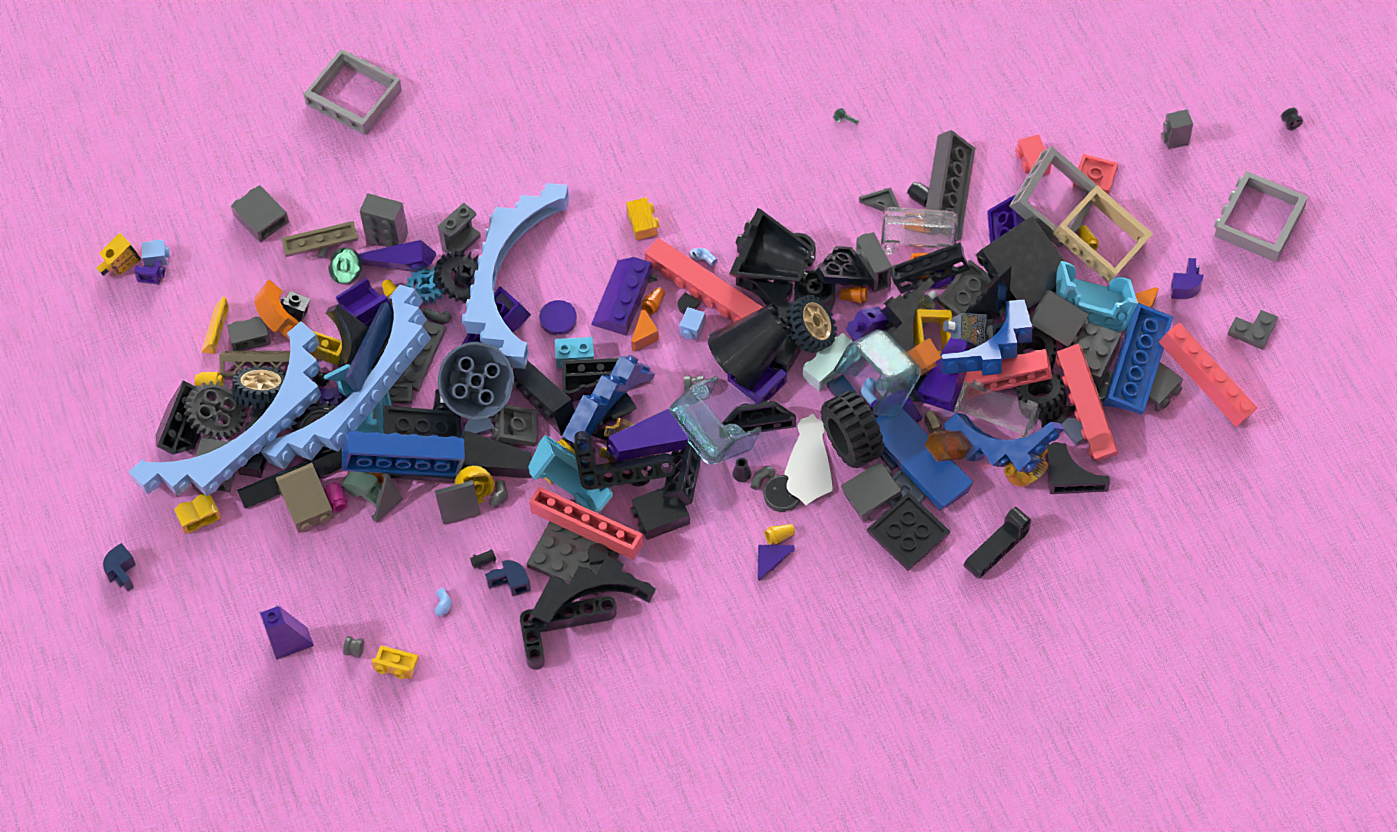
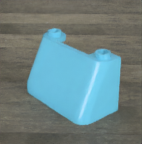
[1056,261,1138,332]

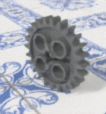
[184,381,247,440]

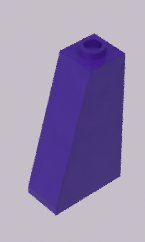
[917,337,970,413]
[606,409,688,461]
[260,606,314,660]

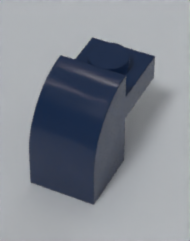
[103,543,136,592]
[485,560,531,597]

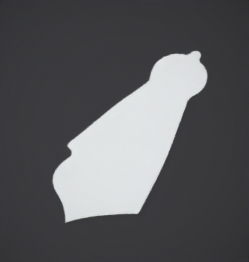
[784,414,833,506]

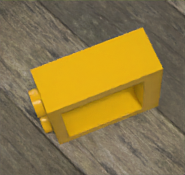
[913,309,952,354]

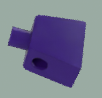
[846,306,889,346]

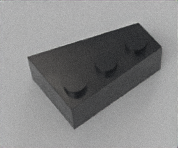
[562,358,619,402]

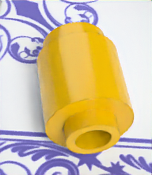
[194,372,224,387]

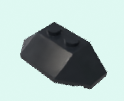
[155,380,207,455]
[719,401,796,438]

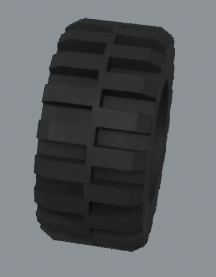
[820,391,884,468]

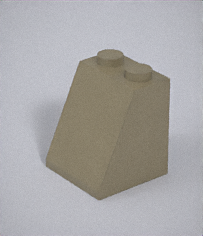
[276,463,334,533]

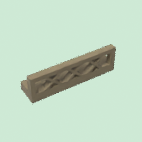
[281,221,358,257]
[219,351,290,376]

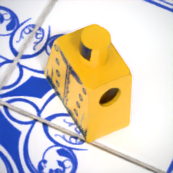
[96,233,142,276]

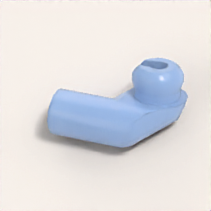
[690,248,718,266]
[434,588,452,617]

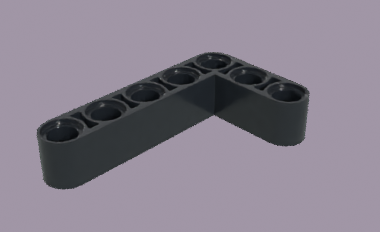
[574,431,675,490]
[520,596,617,670]

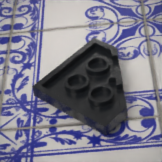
[816,246,874,286]

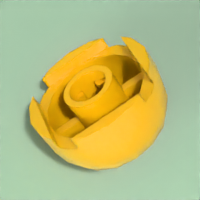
[455,466,494,504]

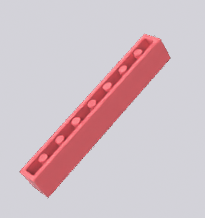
[644,237,763,322]

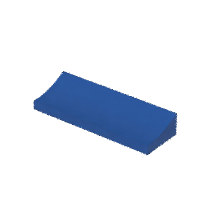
[1103,303,1173,415]
[876,402,973,511]

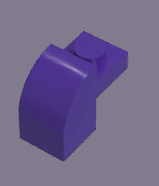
[1171,258,1204,299]

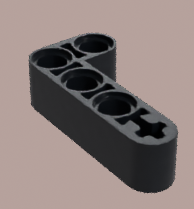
[963,506,1031,579]

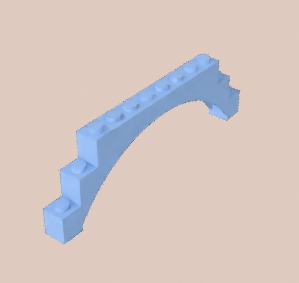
[462,183,569,369]
[261,285,431,469]
[129,322,322,496]

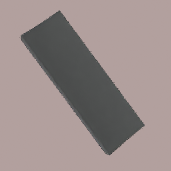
[923,130,975,241]

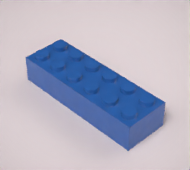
[342,431,465,477]

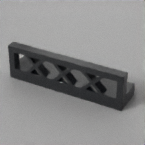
[892,242,971,294]
[662,436,703,506]

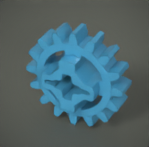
[406,267,444,305]

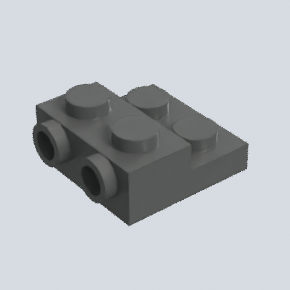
[492,405,537,447]

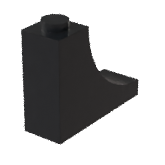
[325,304,369,368]
[1045,442,1110,494]

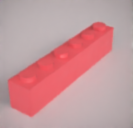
[1159,322,1257,427]
[1056,344,1119,462]
[960,349,1052,399]
[529,486,643,560]

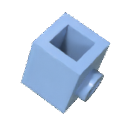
[142,240,170,267]
[679,307,705,340]

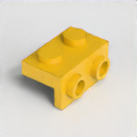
[371,645,419,679]

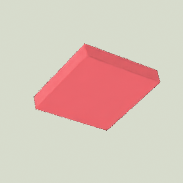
[1073,154,1119,195]

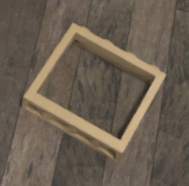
[1053,185,1153,283]

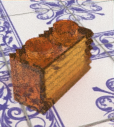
[924,430,971,462]

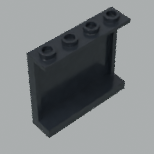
[976,216,1075,310]

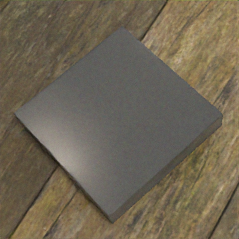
[435,481,481,524]

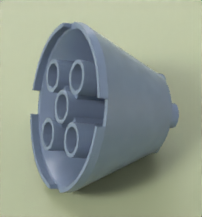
[438,342,514,419]

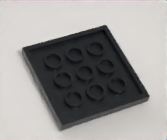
[383,405,461,483]

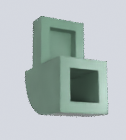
[341,471,382,507]

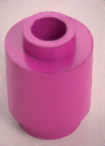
[324,482,348,512]

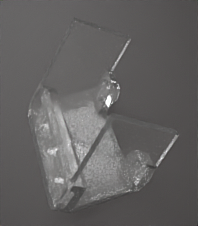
[881,207,958,254]
[954,379,1041,437]

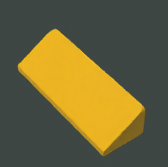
[202,297,229,354]

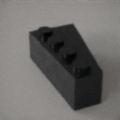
[512,360,575,436]

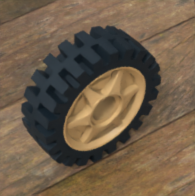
[785,295,837,353]
[232,366,286,409]

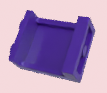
[336,278,393,327]
[727,365,787,403]

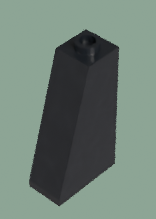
[461,431,532,479]

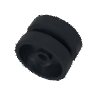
[794,270,836,313]

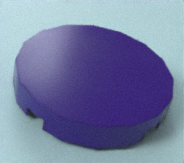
[539,300,577,335]

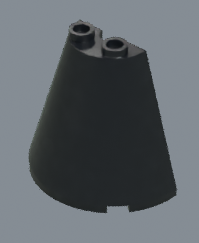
[729,208,815,283]
[708,303,790,391]

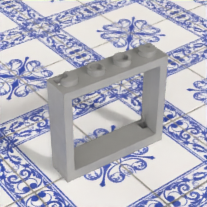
[304,49,402,135]
[1010,146,1097,248]
[1214,171,1308,262]

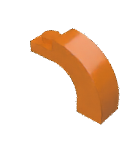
[254,279,299,339]

